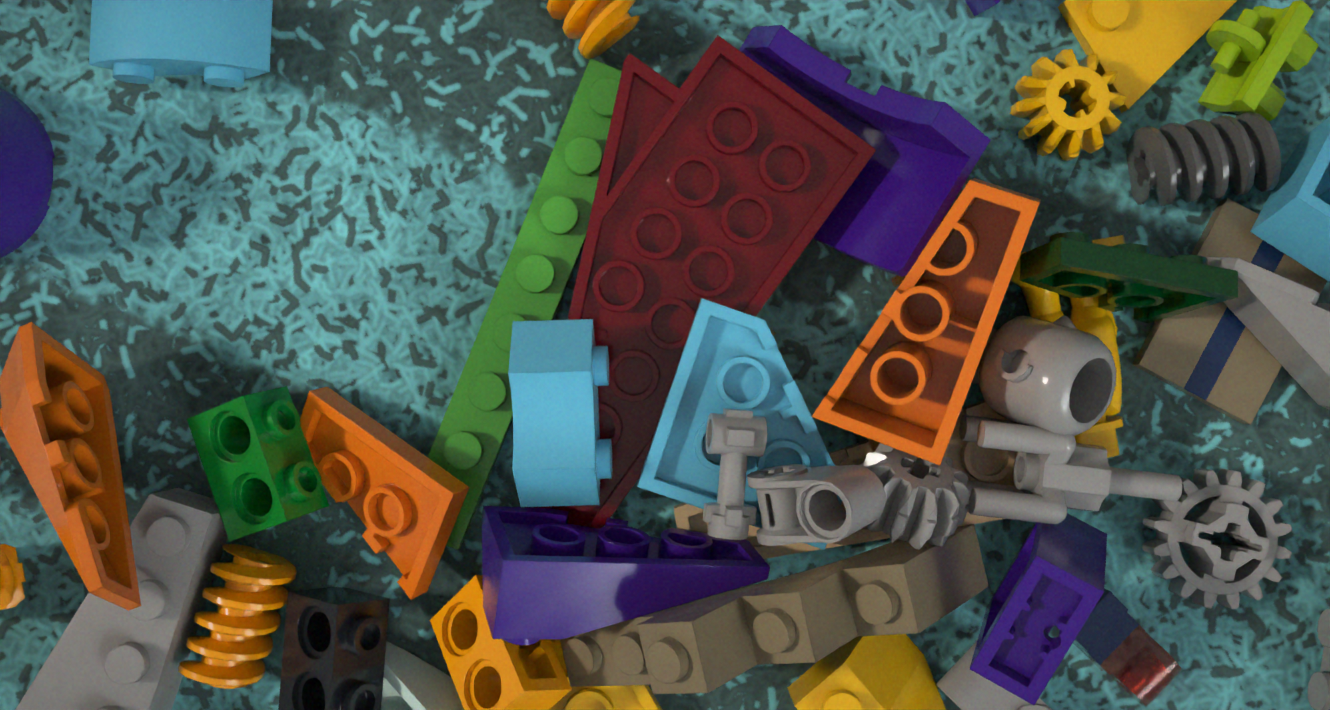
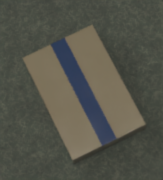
[1132,198,1327,425]

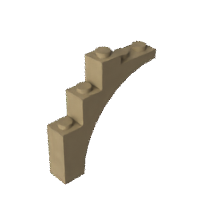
[560,524,989,694]

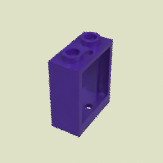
[970,513,1107,705]

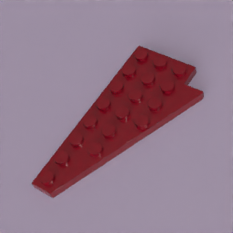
[535,35,876,529]

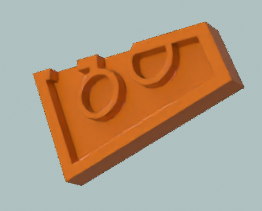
[300,387,469,600]

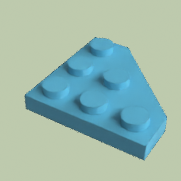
[637,298,842,550]

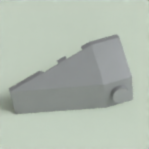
[1206,257,1330,410]

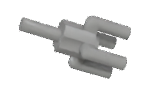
[959,415,1182,524]

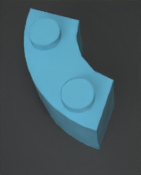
[89,0,273,87]
[508,319,612,507]

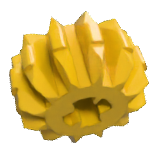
[1010,48,1127,161]

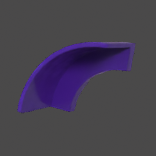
[739,25,991,277]

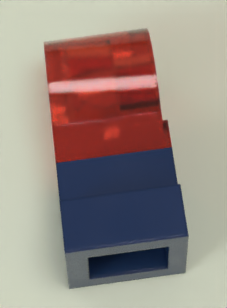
[1056,588,1182,708]

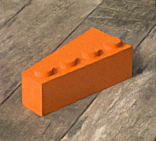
[811,178,1041,465]

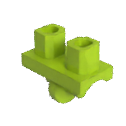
[1198,0,1319,121]

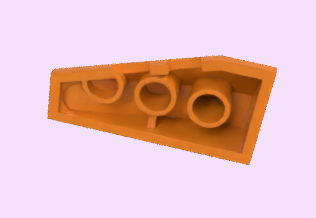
[0,322,141,611]

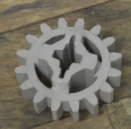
[1142,468,1292,609]

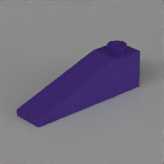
[482,506,770,645]

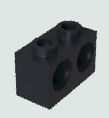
[278,587,390,710]

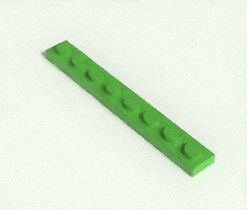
[428,58,622,550]

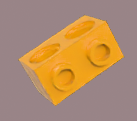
[430,575,572,710]

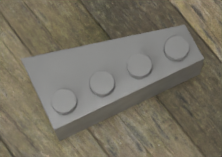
[15,488,228,710]

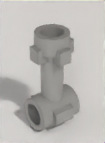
[703,408,767,540]

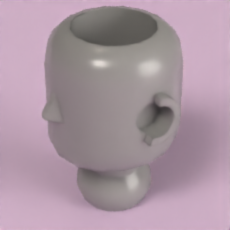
[972,315,1116,436]

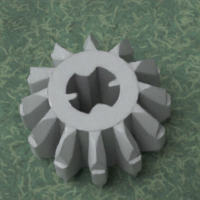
[860,443,971,550]

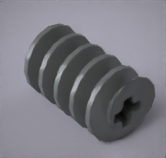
[1126,112,1281,206]

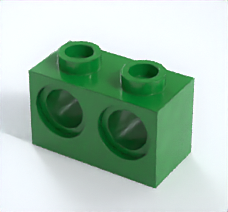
[187,386,329,542]

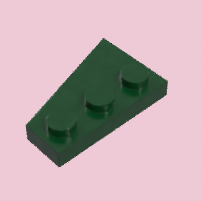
[1020,232,1238,323]

